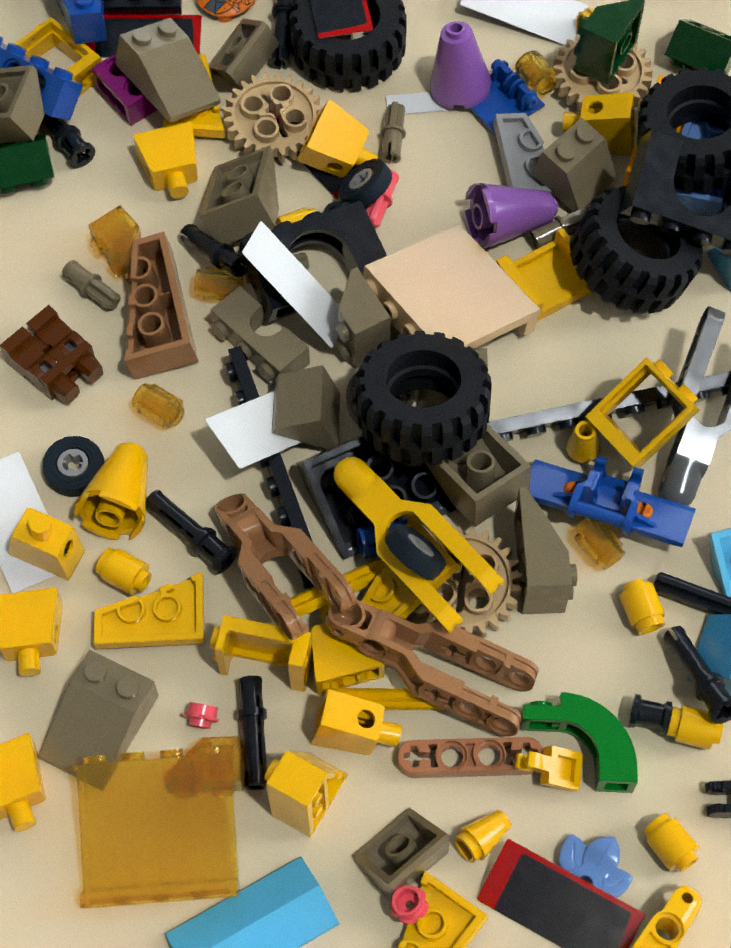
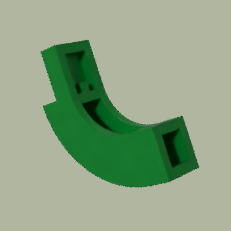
[521,692,638,793]

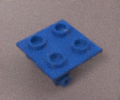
[470,59,545,136]

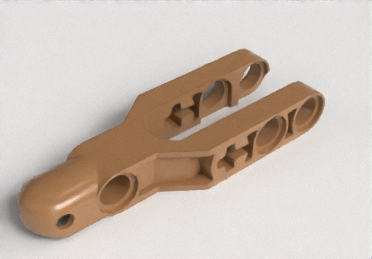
[214,493,357,641]
[325,600,539,737]

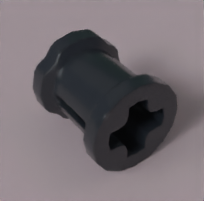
[629,694,672,735]

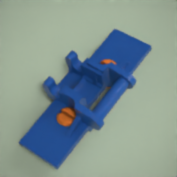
[530,455,696,547]

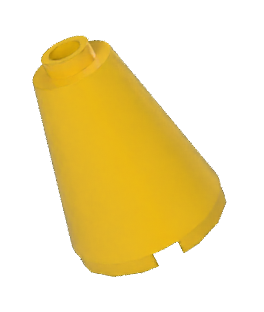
[74,442,148,540]

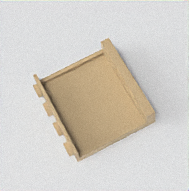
[363,224,540,349]

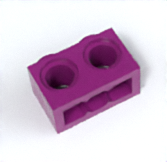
[92,53,157,126]

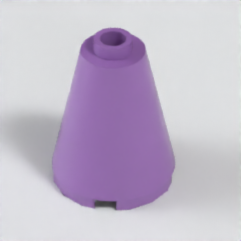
[430,21,491,109]
[465,183,558,249]

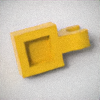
[515,746,583,792]

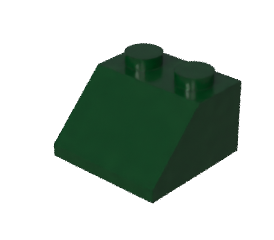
[574,0,645,85]
[665,19,731,75]
[0,132,54,194]

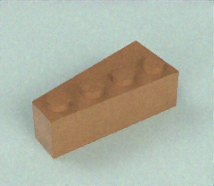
[124,232,199,380]

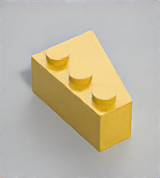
[264,750,348,838]

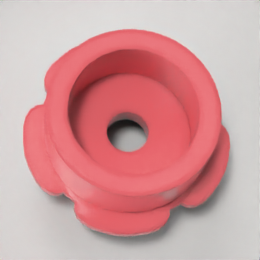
[183,702,219,729]
[390,885,429,924]

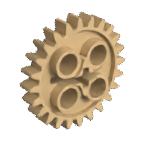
[552,34,653,112]
[223,72,323,164]
[415,526,522,638]

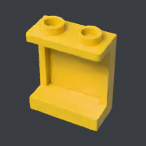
[496,227,592,322]
[210,615,313,692]

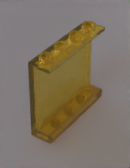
[72,745,240,909]

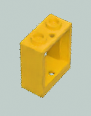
[13,17,102,96]
[585,357,700,468]

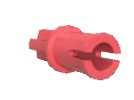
[366,169,399,228]

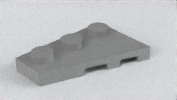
[493,113,558,198]

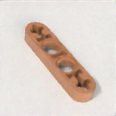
[398,737,543,778]

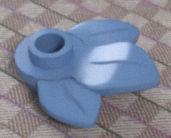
[559,834,633,898]

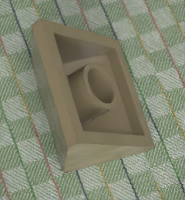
[208,19,280,90]
[272,365,340,449]
[352,807,450,902]

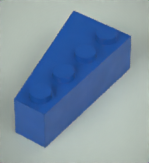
[56,0,107,44]

